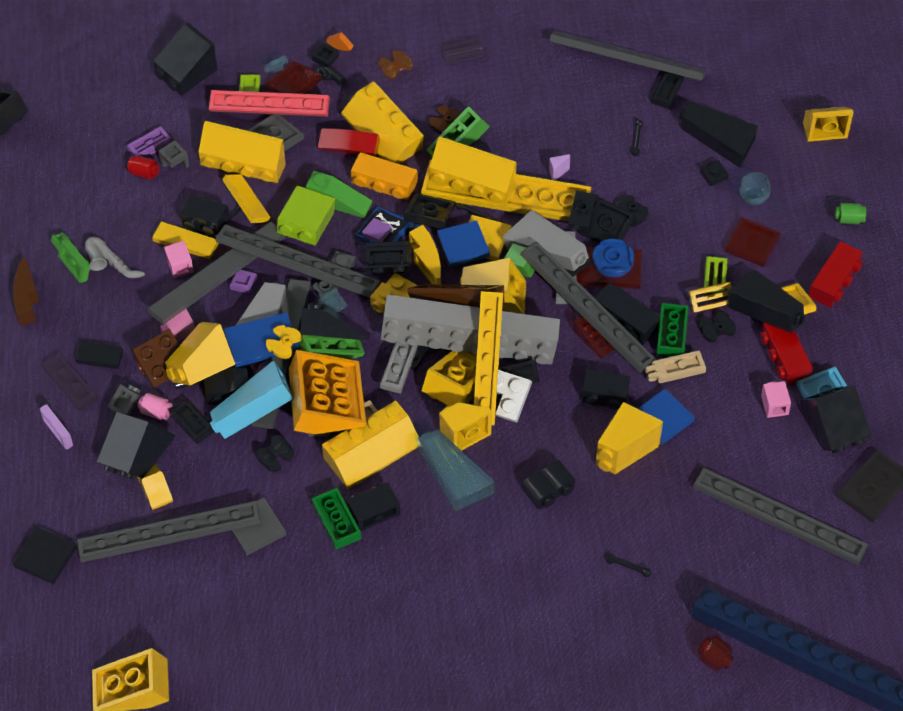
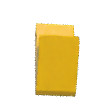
[137,462,173,510]

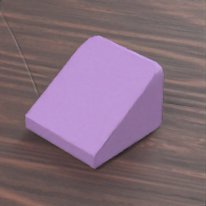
[549,154,570,181]

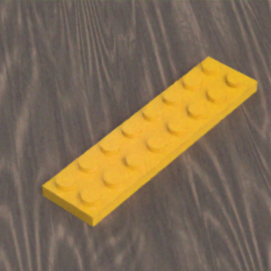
[421,160,591,222]

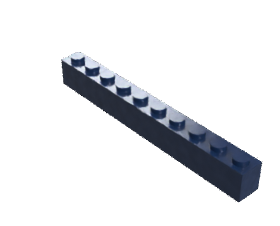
[692,587,903,711]

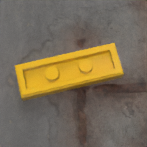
[222,174,270,223]
[152,222,219,260]

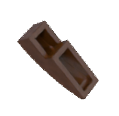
[13,258,39,326]

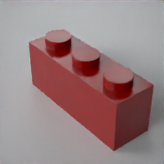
[809,241,863,308]
[760,322,813,386]

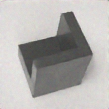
[159,140,189,169]

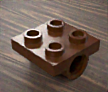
[131,329,180,388]

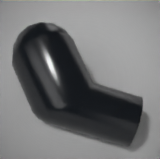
[316,67,346,86]

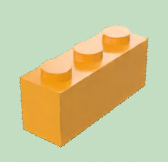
[351,152,418,201]

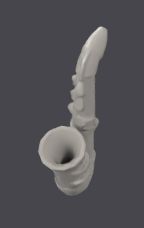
[84,236,145,278]

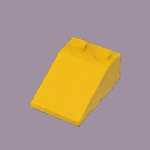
[421,351,477,406]
[92,648,169,711]

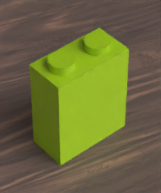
[277,186,335,246]

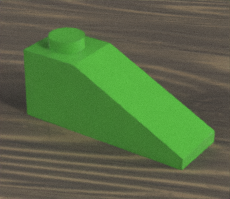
[426,106,490,157]
[306,171,372,219]
[293,335,365,359]

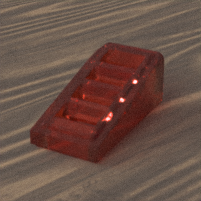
[573,316,615,359]

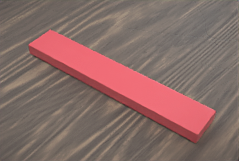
[209,90,330,117]

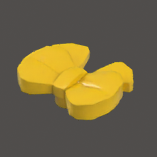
[266,325,301,359]

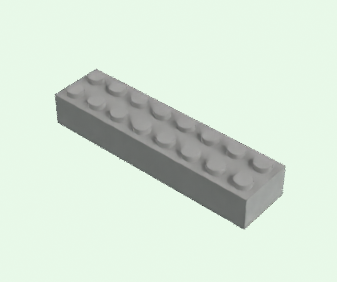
[381,295,560,364]

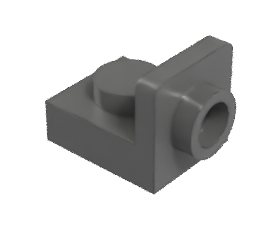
[108,384,142,416]

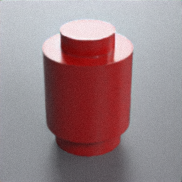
[127,155,160,180]

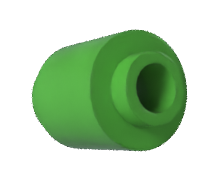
[835,203,866,224]

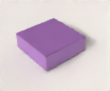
[362,218,392,242]
[230,270,257,294]

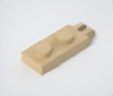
[645,351,706,383]

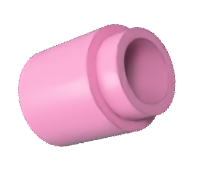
[138,393,172,420]

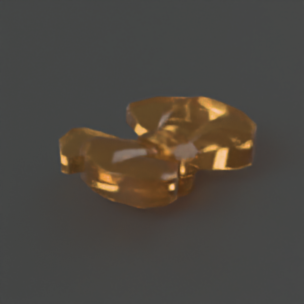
[379,51,412,79]

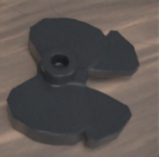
[615,195,649,227]
[699,312,736,343]
[256,435,294,472]

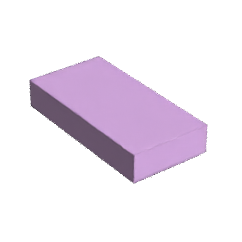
[40,404,73,449]

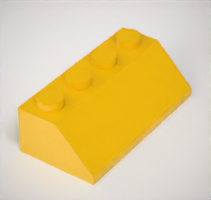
[341,81,424,164]
[199,121,286,183]
[430,136,517,205]
[322,401,422,489]

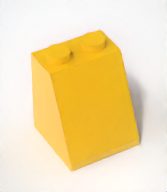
[460,258,526,314]
[165,322,235,385]
[596,402,663,474]

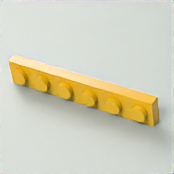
[474,291,503,425]

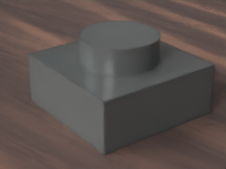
[331,251,356,270]

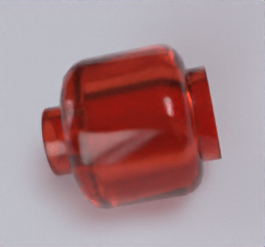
[697,636,734,671]

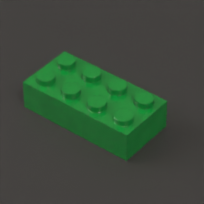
[657,303,689,357]
[311,488,361,550]

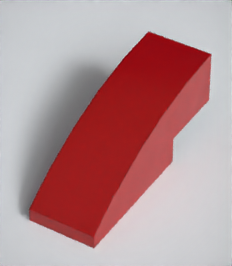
[318,128,380,157]

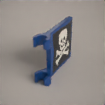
[355,206,422,243]

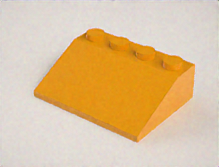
[289,350,366,434]

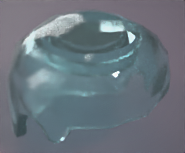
[739,172,771,205]

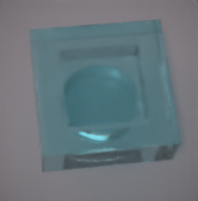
[263,55,289,74]
[317,288,347,313]

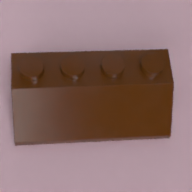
[407,284,505,311]

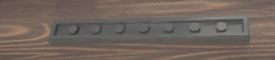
[550,30,707,81]
[148,222,286,325]
[216,225,380,298]
[520,241,656,373]
[251,279,311,429]
[693,467,868,565]
[77,501,261,563]

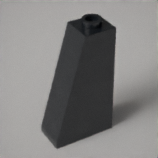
[679,102,758,168]
[728,270,805,333]

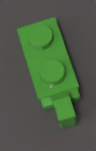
[51,232,90,283]

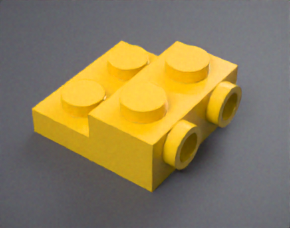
[370,273,418,314]

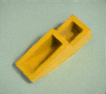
[409,225,441,284]

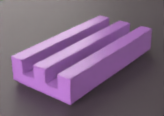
[127,126,172,158]

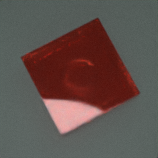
[266,61,322,94]
[725,218,781,267]

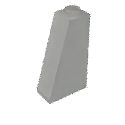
[503,210,589,271]
[227,282,286,360]

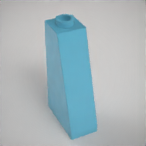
[210,361,293,439]

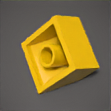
[803,107,854,142]
[439,402,492,455]

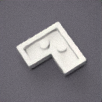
[496,370,532,423]

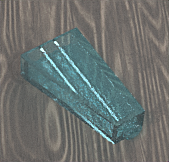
[418,430,495,512]

